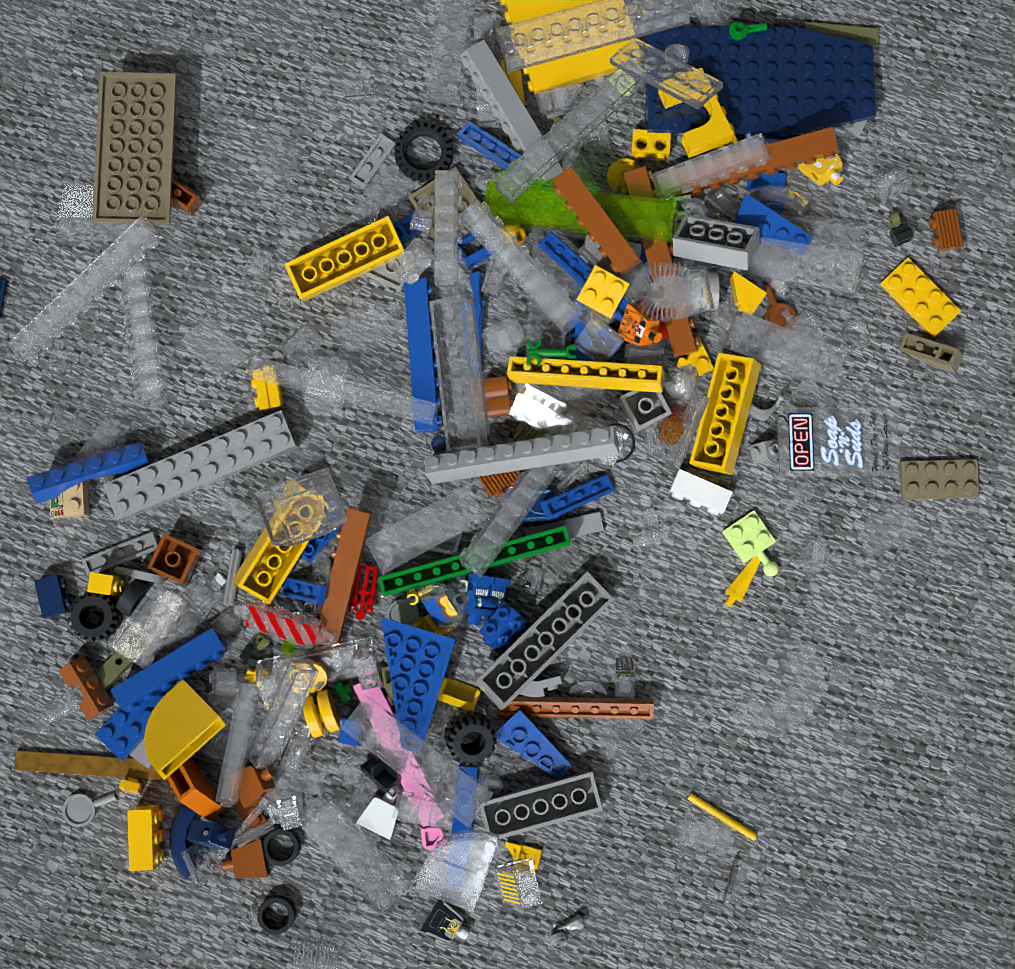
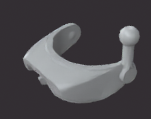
[749,395,784,422]

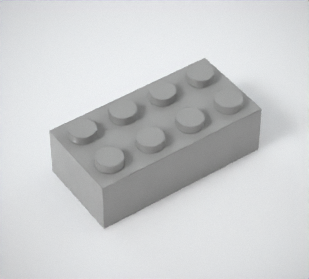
[673,214,760,271]

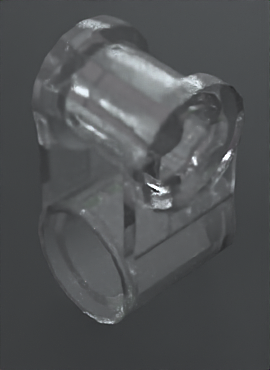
[410,196,436,235]

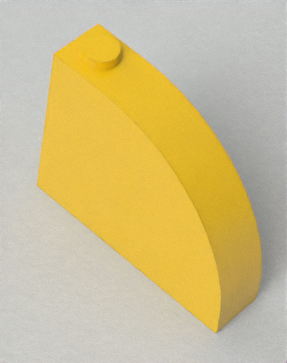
[144,680,226,780]

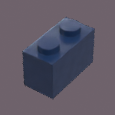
[34,575,72,618]

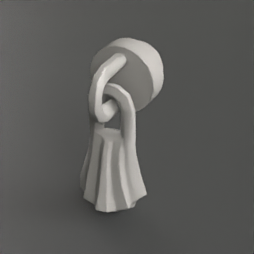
[549,914,586,947]

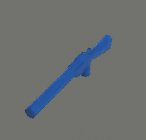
[465,271,485,375]

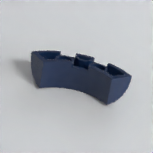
[170,804,200,880]

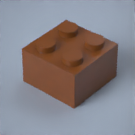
[147,533,203,586]

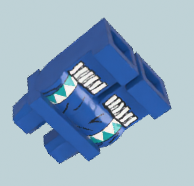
[464,573,510,625]

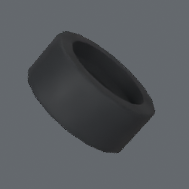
[116,578,150,617]
[262,827,301,866]
[257,895,296,935]

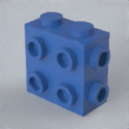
[479,602,531,652]

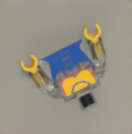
[407,582,469,636]

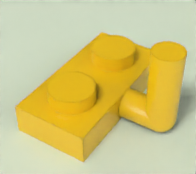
[676,335,714,377]

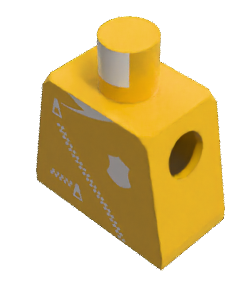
[798,154,843,186]

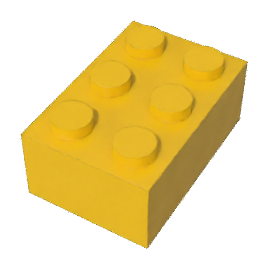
[127,805,164,871]

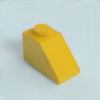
[730,272,767,315]

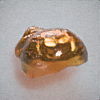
[659,415,684,445]

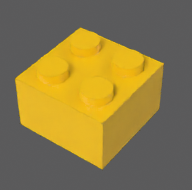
[576,265,630,319]

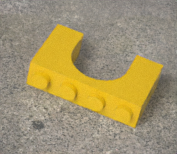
[658,68,734,158]

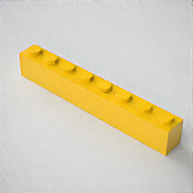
[507,356,664,393]

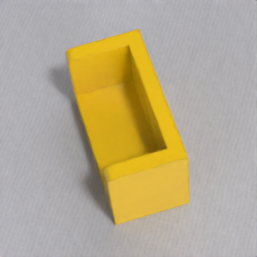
[437,677,481,712]

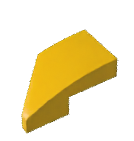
[505,841,543,870]

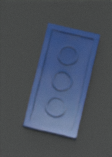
[95,691,167,761]

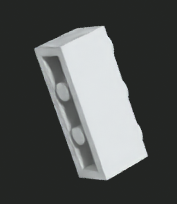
[669,469,733,516]

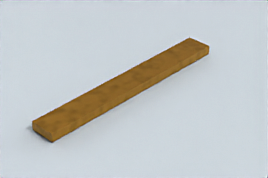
[14,750,168,781]

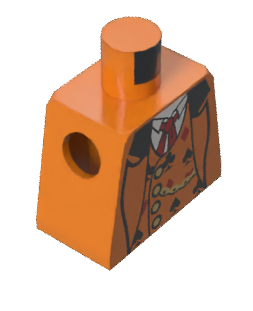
[617,303,662,346]

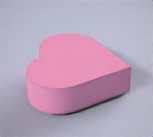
[421,826,444,850]

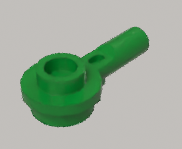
[729,21,767,40]

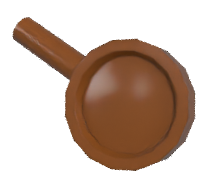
[763,284,797,336]

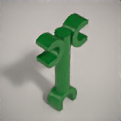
[526,338,576,367]

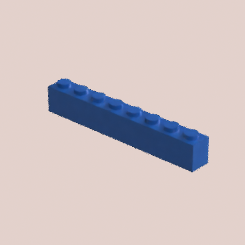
[404,278,442,433]

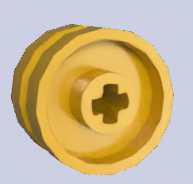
[301,689,341,738]

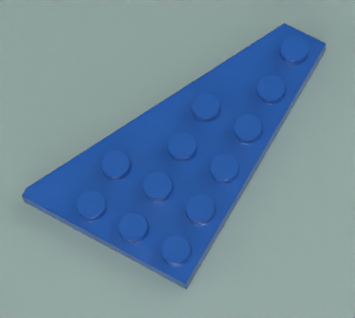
[381,617,456,753]

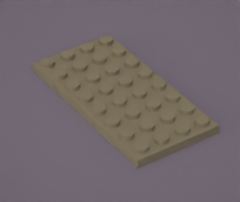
[92,72,177,226]

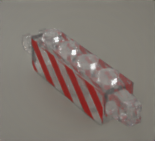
[234,600,337,649]

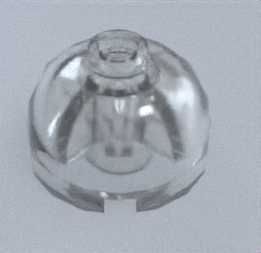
[874,168,913,207]
[663,365,700,401]

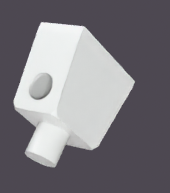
[357,790,400,840]

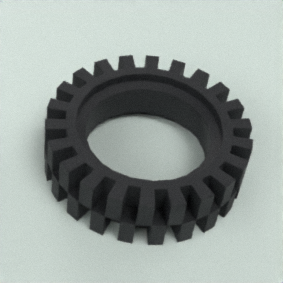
[394,121,453,183]

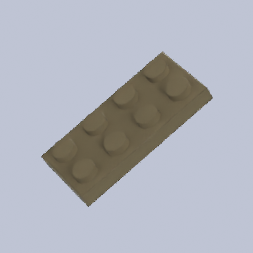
[900,460,979,500]

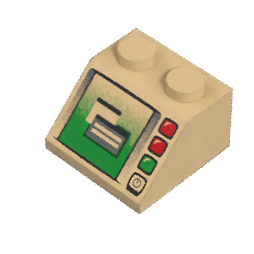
[50,480,90,519]

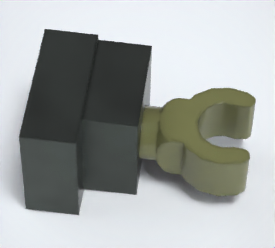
[888,212,914,247]
[239,633,270,669]

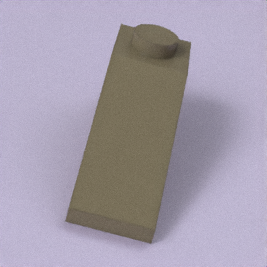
[898,333,963,374]

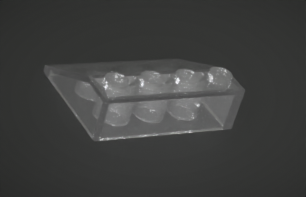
[56,184,138,243]

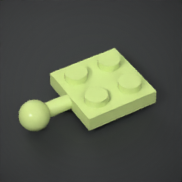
[722,510,779,576]

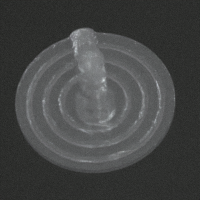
[354,189,399,228]
[308,551,331,586]

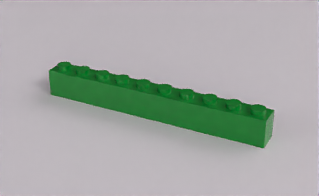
[378,525,571,597]

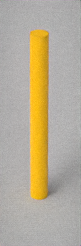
[687,793,757,841]

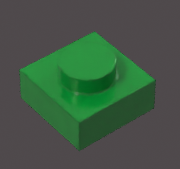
[334,681,353,703]

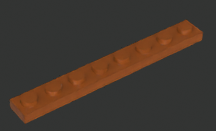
[498,697,654,719]

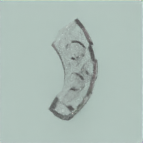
[733,185,814,218]

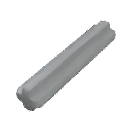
[223,549,243,606]

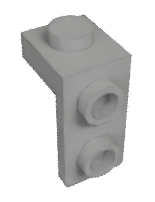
[750,438,790,465]

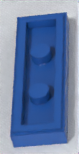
[282,577,328,605]

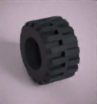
[68,593,122,641]
[444,710,497,765]

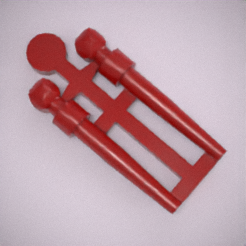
[349,564,378,620]

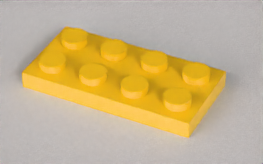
[880,257,961,338]

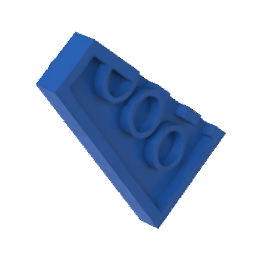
[734,193,812,255]
[495,709,573,779]

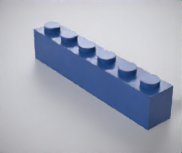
[111,628,228,712]

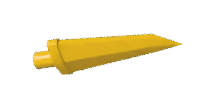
[725,555,761,607]

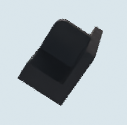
[360,746,401,793]

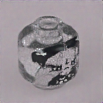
[519,566,546,595]

